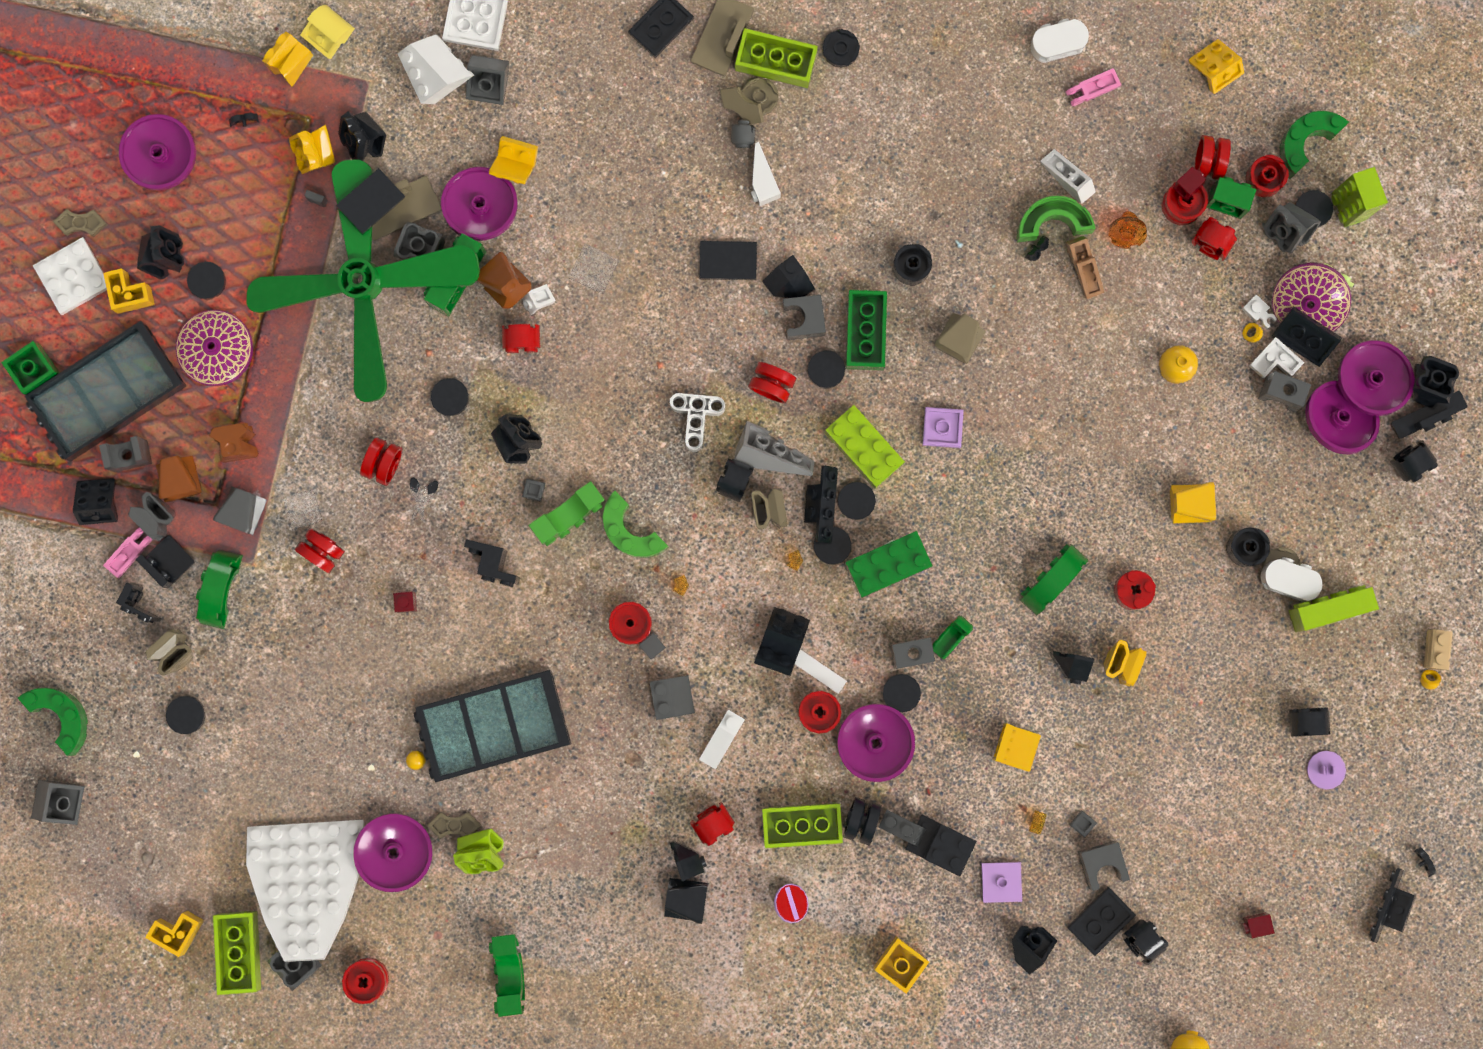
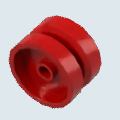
[1194,135,1231,180]
[1161,182,1208,226]
[748,362,797,404]
[360,437,403,486]
[294,528,345,574]
[609,602,652,645]
[798,691,841,734]
[342,958,389,1004]

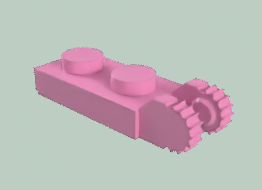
[1066,68,1121,106]
[103,527,153,578]

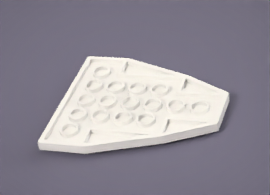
[246,820,365,962]

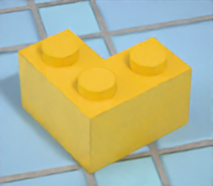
[103,268,155,314]
[145,911,204,957]

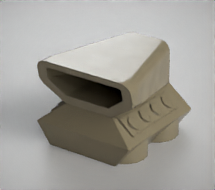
[934,313,986,364]
[751,488,788,529]
[145,628,193,676]

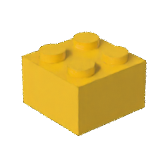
[873,936,929,994]

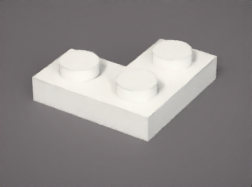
[1249,337,1304,378]

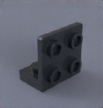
[72,478,118,525]
[136,535,195,589]
[116,582,162,623]

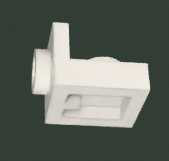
[522,284,556,315]

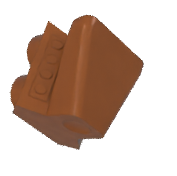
[477,252,531,309]
[209,423,259,463]
[156,456,202,502]

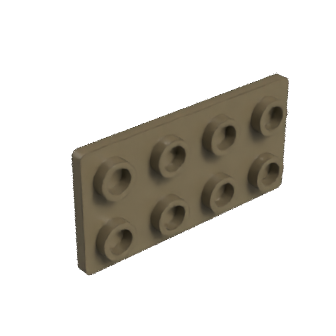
[691,0,754,76]
[372,176,442,241]

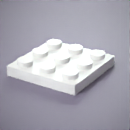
[442,0,508,51]
[33,237,107,315]

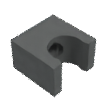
[783,294,826,341]
[1258,371,1311,412]
[99,436,152,473]
[890,637,935,670]
[1078,841,1130,891]

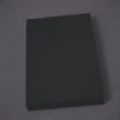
[628,0,694,58]
[336,168,405,235]
[699,241,757,280]
[1271,306,1342,367]
[1067,887,1136,956]

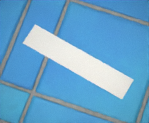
[795,650,847,694]

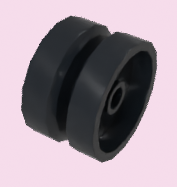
[843,797,882,846]

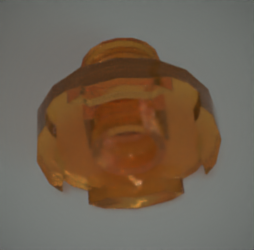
[1108,211,1147,249]

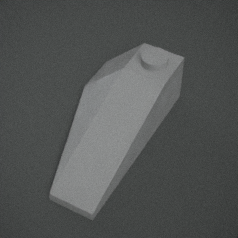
[734,421,814,476]

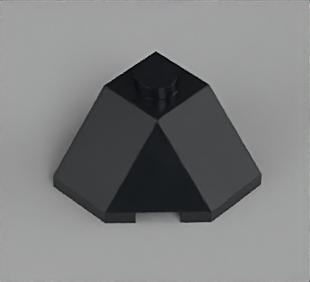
[762,255,815,298]
[1050,651,1094,685]
[670,840,707,881]
[1012,926,1057,975]

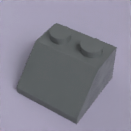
[466,55,509,105]
[650,675,695,720]
[31,780,85,825]

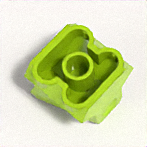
[453,829,504,874]

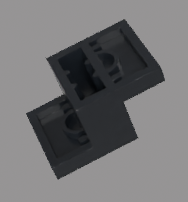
[464,539,520,587]
[754,607,810,676]
[905,814,977,877]

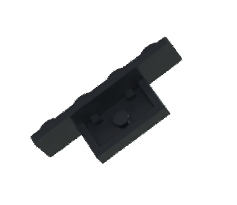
[1391,391,1468,439]
[804,465,838,544]
[1369,867,1416,943]

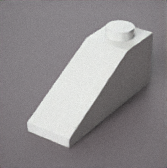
[750,142,781,206]
[1040,149,1096,204]
[699,710,745,769]

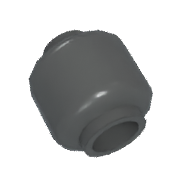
[731,120,756,148]

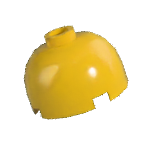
[1159,345,1198,384]
[1171,1030,1210,1049]

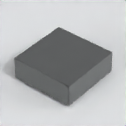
[304,190,328,207]
[522,479,546,502]
[639,633,666,660]
[1069,810,1097,838]

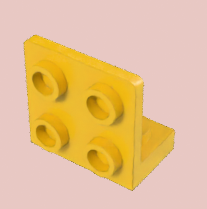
[1189,39,1244,94]
[489,136,538,184]
[993,723,1041,772]

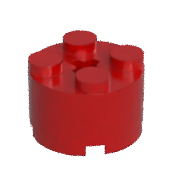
[1245,155,1289,197]
[1192,217,1237,261]
[501,324,541,353]
[1114,570,1156,610]
[690,802,735,846]

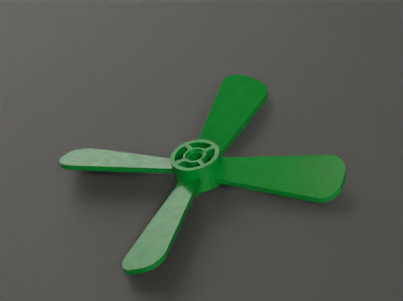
[246,160,480,403]

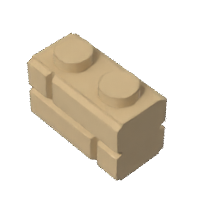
[1424,629,1453,671]

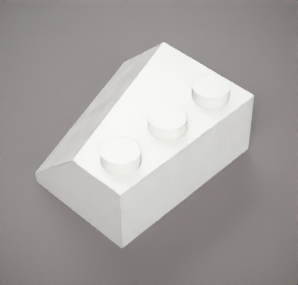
[398,35,474,104]

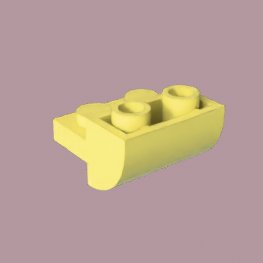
[300,5,355,59]

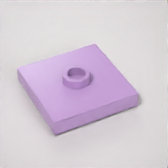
[922,407,963,448]
[981,862,1022,903]

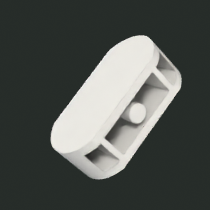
[1030,19,1089,63]
[1261,557,1322,602]

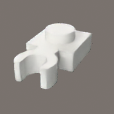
[1242,295,1277,329]

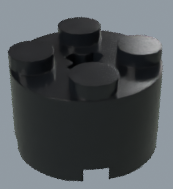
[893,244,932,286]
[1390,440,1438,482]
[716,458,754,503]
[1226,527,1270,567]
[1289,707,1331,737]
[1122,919,1169,965]

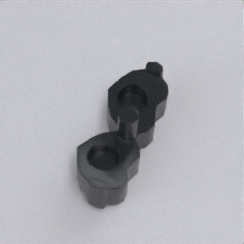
[229,113,259,128]
[1025,235,1049,261]
[1413,847,1436,878]

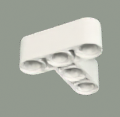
[670,393,725,452]

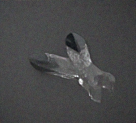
[410,477,439,521]

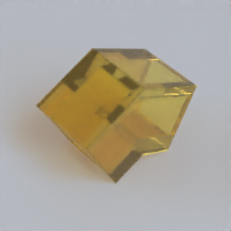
[787,550,803,571]
[673,575,689,597]
[1029,810,1047,835]

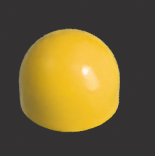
[1242,323,1263,343]
[1420,670,1441,690]
[406,751,426,770]

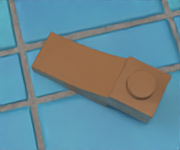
[1065,236,1105,299]

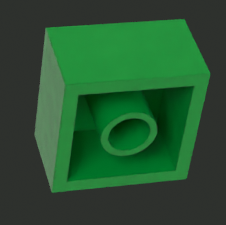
[1206,177,1257,219]
[1,341,60,395]

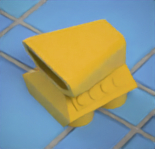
[262,32,313,87]
[289,125,336,174]
[1170,482,1216,523]
[1103,640,1147,687]

